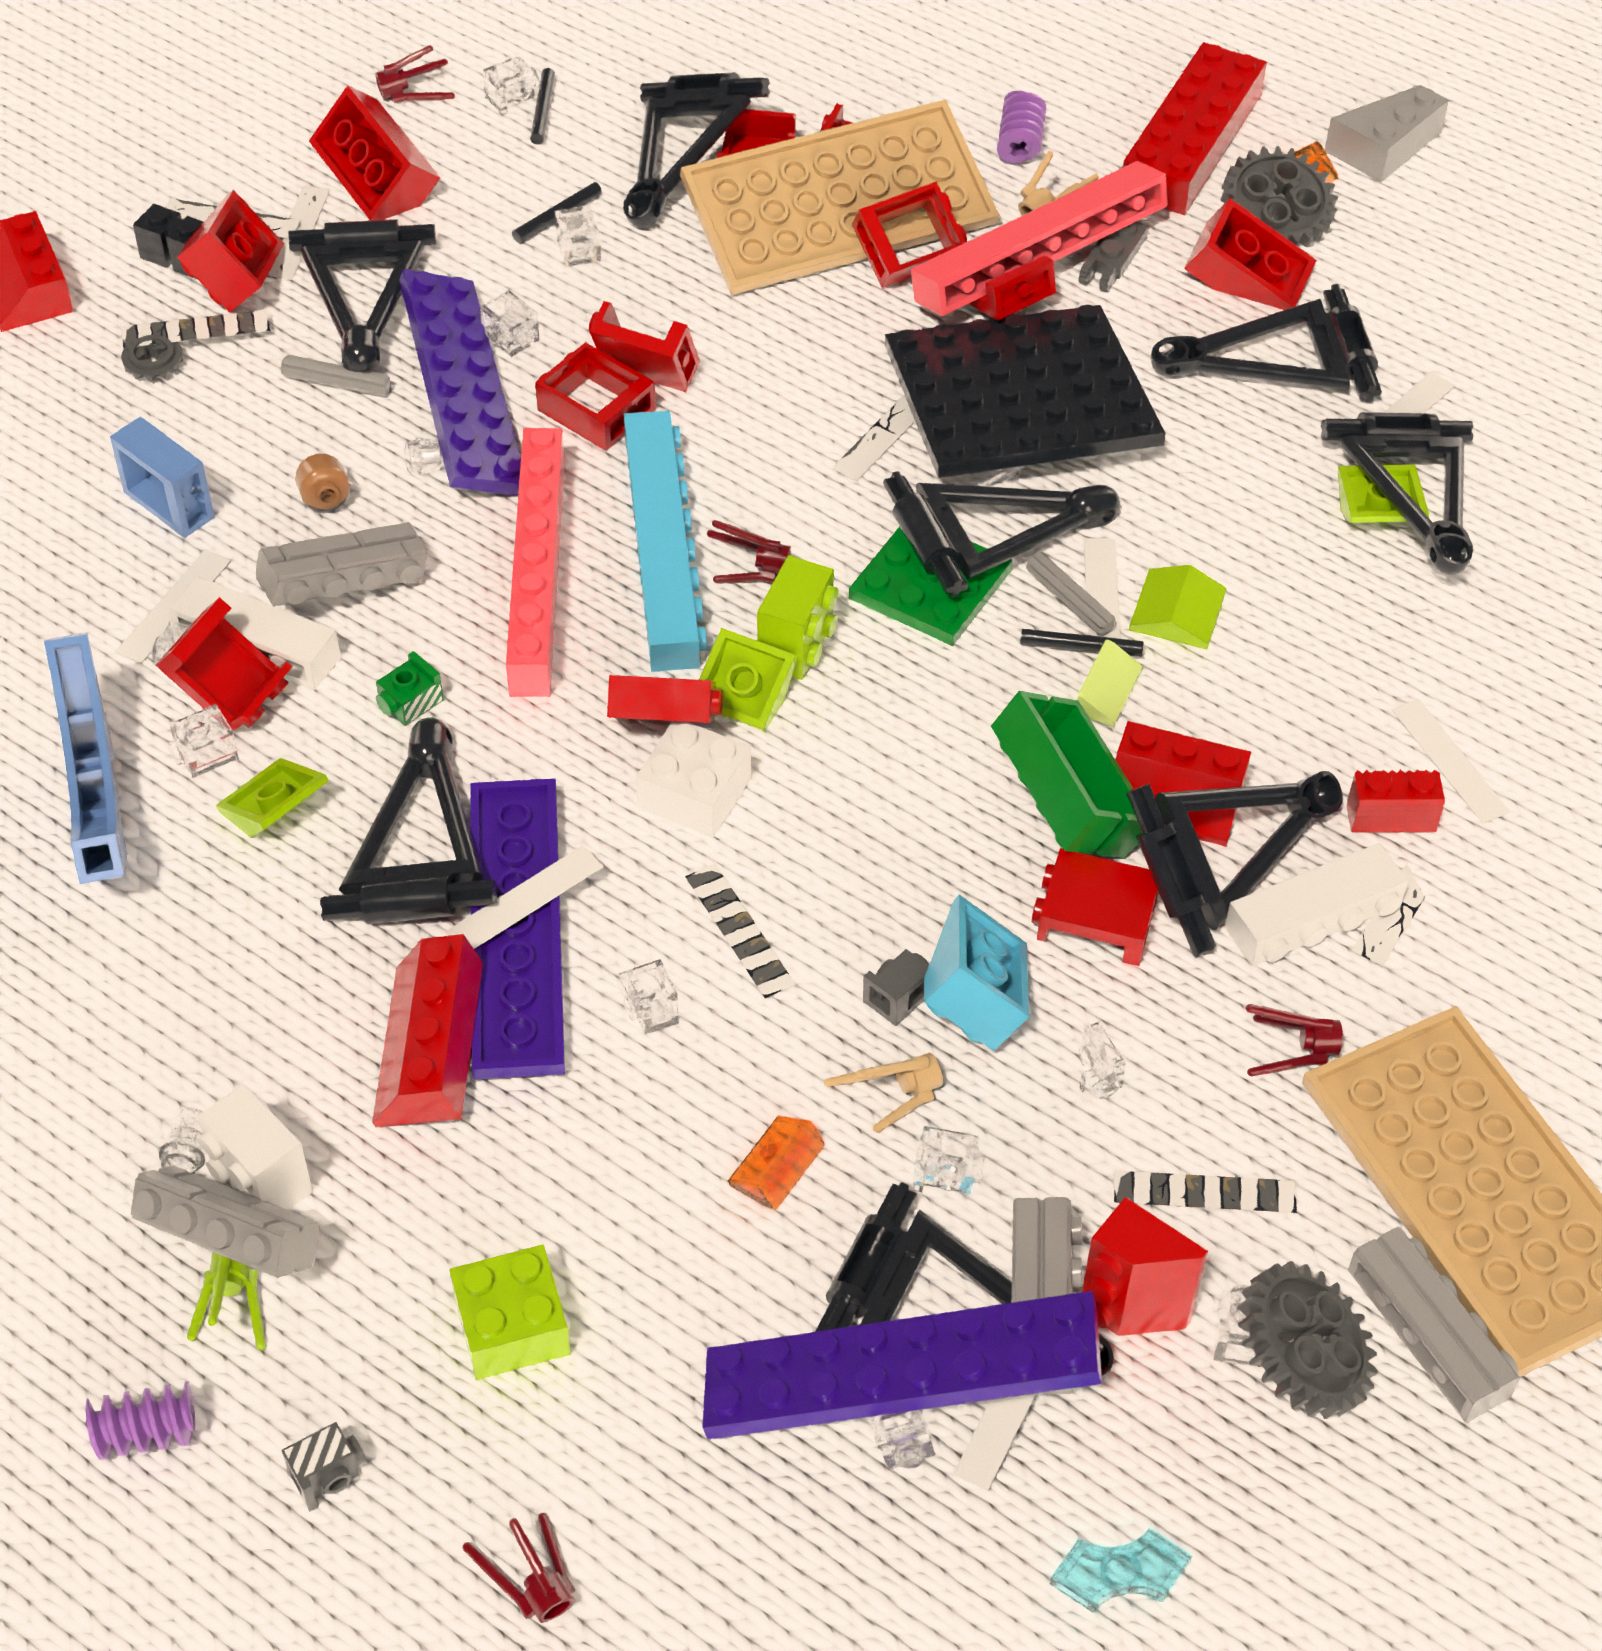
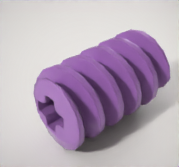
[997,90,1047,164]
[85,1381,196,1460]

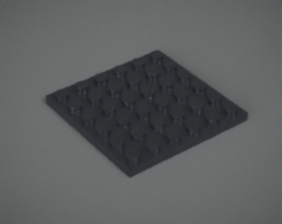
[885,304,1166,478]

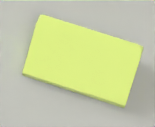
[1077,639,1143,727]

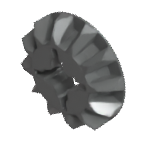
[121,335,183,382]

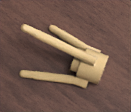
[1018,151,1099,216]
[824,1052,943,1133]

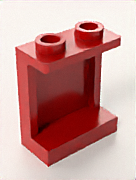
[716,109,796,158]
[969,255,1056,321]
[589,300,700,393]
[155,597,293,734]
[1031,848,1159,966]

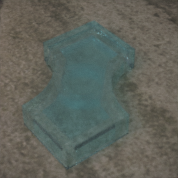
[1050,1528,1193,1613]

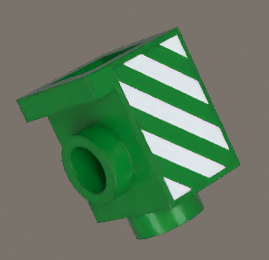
[375,651,444,726]

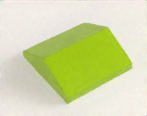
[1337,464,1430,523]
[1129,565,1227,650]
[698,627,797,732]
[215,757,329,838]

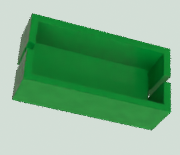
[991,691,1142,858]

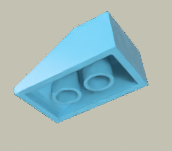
[924,894,1030,1051]

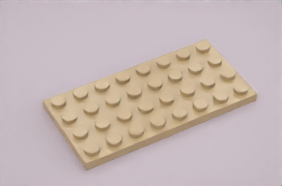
[680,99,1000,295]
[1302,1006,1602,1377]

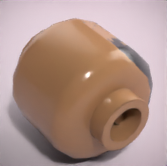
[295,453,350,512]

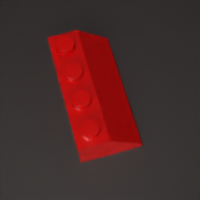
[309,85,441,220]
[372,934,483,1127]

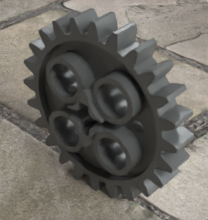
[1220,145,1338,248]
[1238,1261,1378,1419]

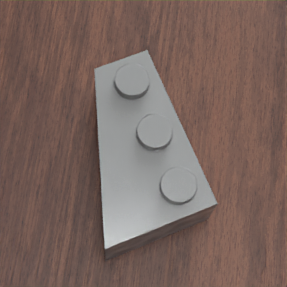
[1324,84,1449,182]

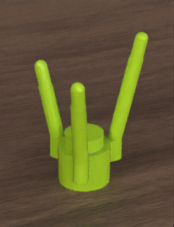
[187,1251,266,1351]

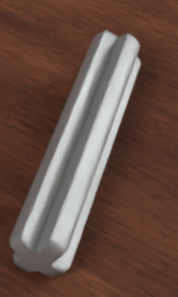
[281,355,391,396]
[1026,551,1116,635]

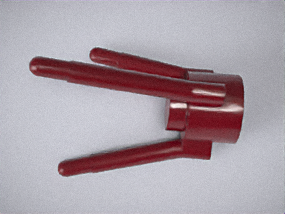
[375,45,455,104]
[706,520,792,583]
[1245,1004,1343,1077]
[462,1512,576,1623]

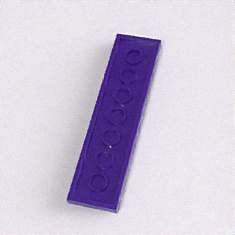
[399,269,521,496]
[470,778,565,1080]
[702,1291,1102,1440]

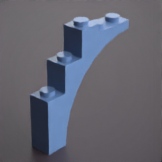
[44,632,128,885]

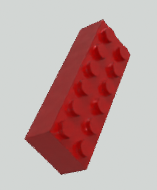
[1122,42,1267,216]

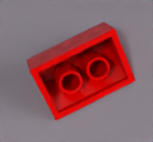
[0,211,74,332]
[1115,721,1252,847]
[1082,1196,1208,1336]

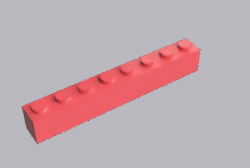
[911,161,1167,316]
[506,428,565,697]

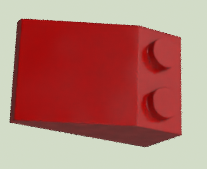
[177,189,284,313]
[1184,198,1317,310]

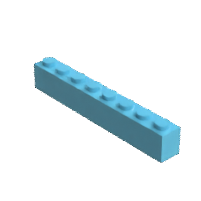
[624,410,707,672]

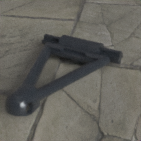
[623,72,770,228]
[288,219,437,371]
[1150,283,1382,402]
[1320,412,1474,575]
[883,471,1120,598]
[320,717,498,924]
[1126,771,1343,956]
[815,1182,1114,1380]

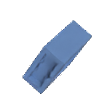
[110,416,215,539]

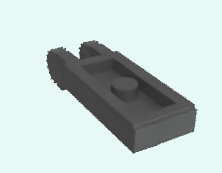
[1078,222,1149,292]

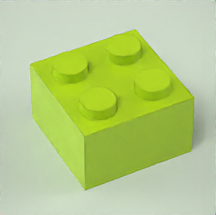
[757,555,838,680]
[449,1244,571,1380]

